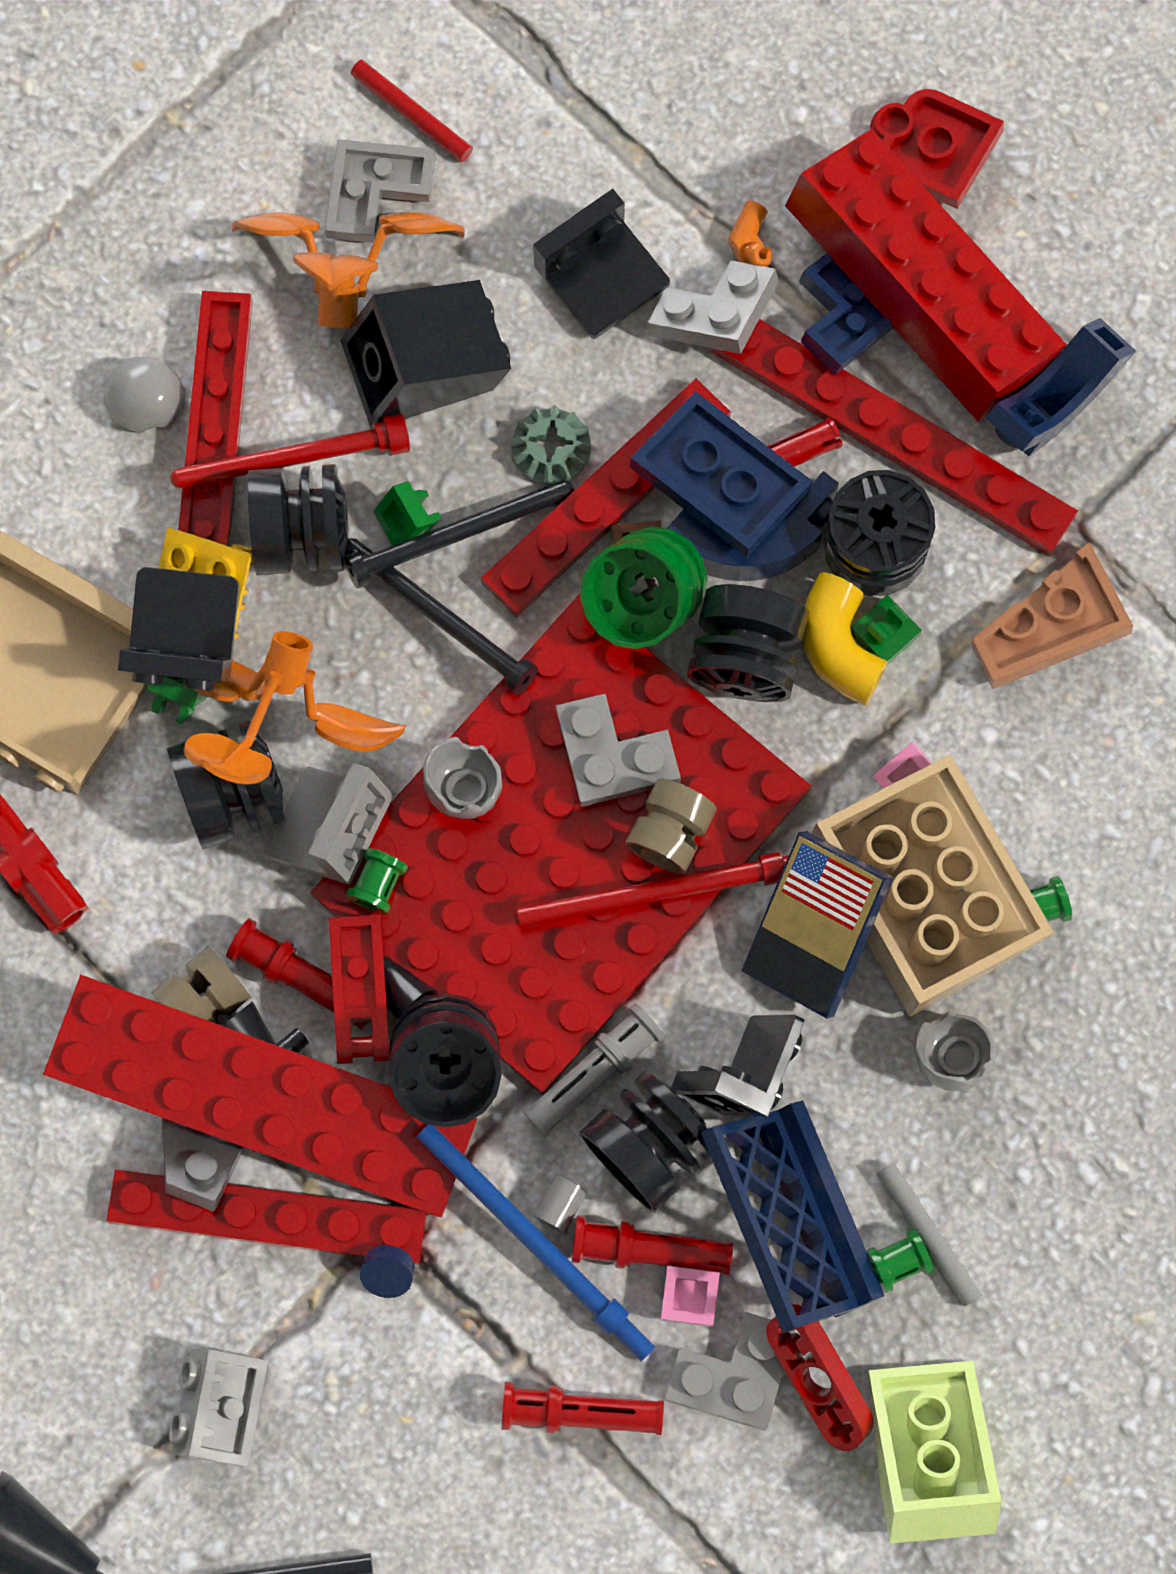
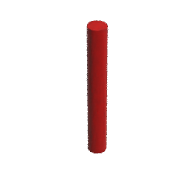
[350,59,473,163]

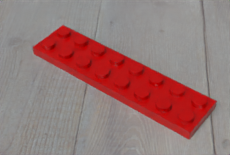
[43,974,478,1218]

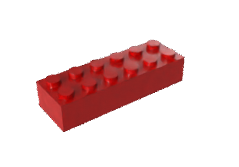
[785,129,1067,422]

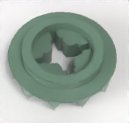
[511,405,591,484]

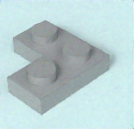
[325,139,436,243]
[647,260,779,354]
[556,694,681,807]
[664,1312,795,1431]

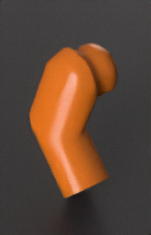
[728,201,772,267]

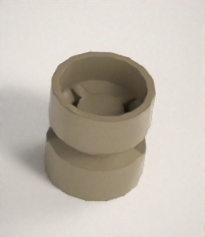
[625,778,717,874]
[152,946,251,1024]

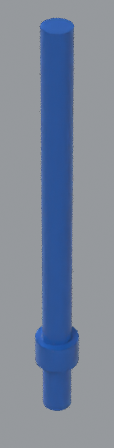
[416,1124,655,1361]

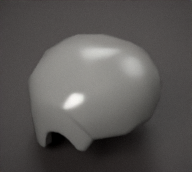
[103,356,185,433]
[423,737,502,819]
[915,1012,996,1091]

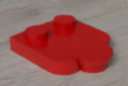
[870,89,1004,209]

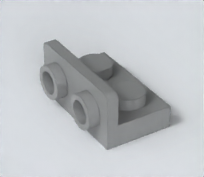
[169,1349,268,1467]

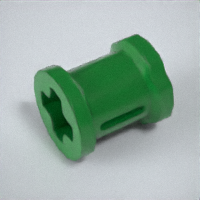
[345,848,408,915]
[1030,876,1072,922]
[866,1229,934,1293]

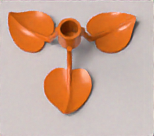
[232,212,465,328]
[184,631,406,784]

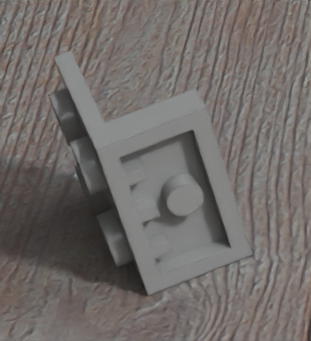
[264,763,394,885]

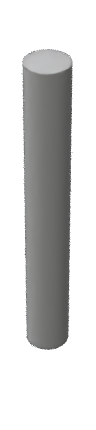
[877,1162,982,1307]

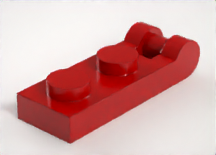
[328,914,390,1064]

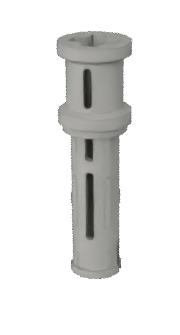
[523,1003,666,1137]

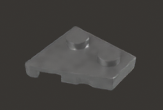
[161,1117,245,1212]

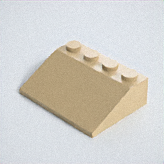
[811,754,1054,1017]

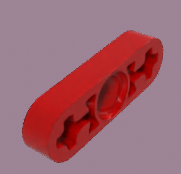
[766,1304,874,1451]

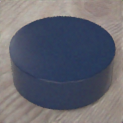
[360,1245,415,1298]

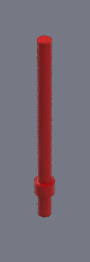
[516,852,789,928]

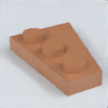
[972,542,1133,689]

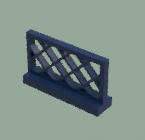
[701,1100,885,1333]

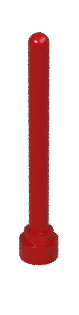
[170,413,410,488]

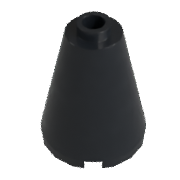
[0,1471,104,1574]

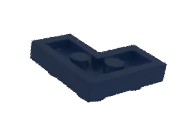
[799,253,893,375]

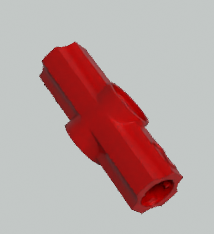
[0,794,89,935]

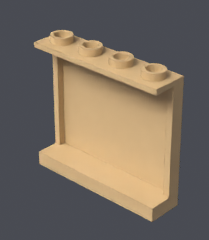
[0,530,148,795]

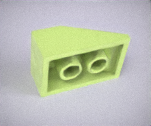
[868,1361,1002,1544]

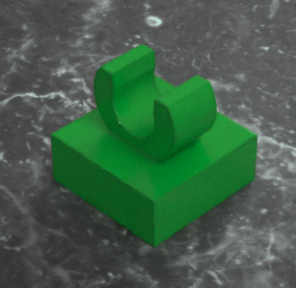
[373,481,441,545]
[851,594,922,666]
[147,676,209,725]

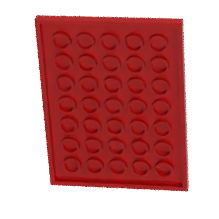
[310,593,812,1095]

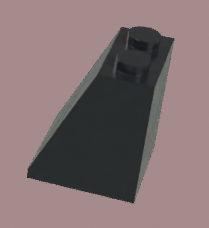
[340,280,512,429]

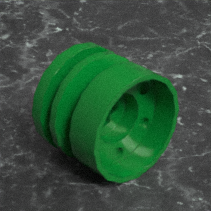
[580,526,708,649]

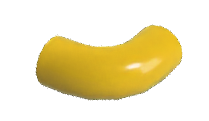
[803,572,888,706]

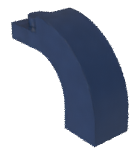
[986,318,1136,456]
[667,471,839,581]

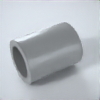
[533,1174,587,1234]

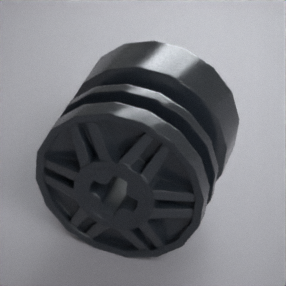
[247,464,349,576]
[824,470,936,596]
[687,584,809,703]
[167,719,286,850]
[389,993,502,1128]
[579,1070,711,1214]

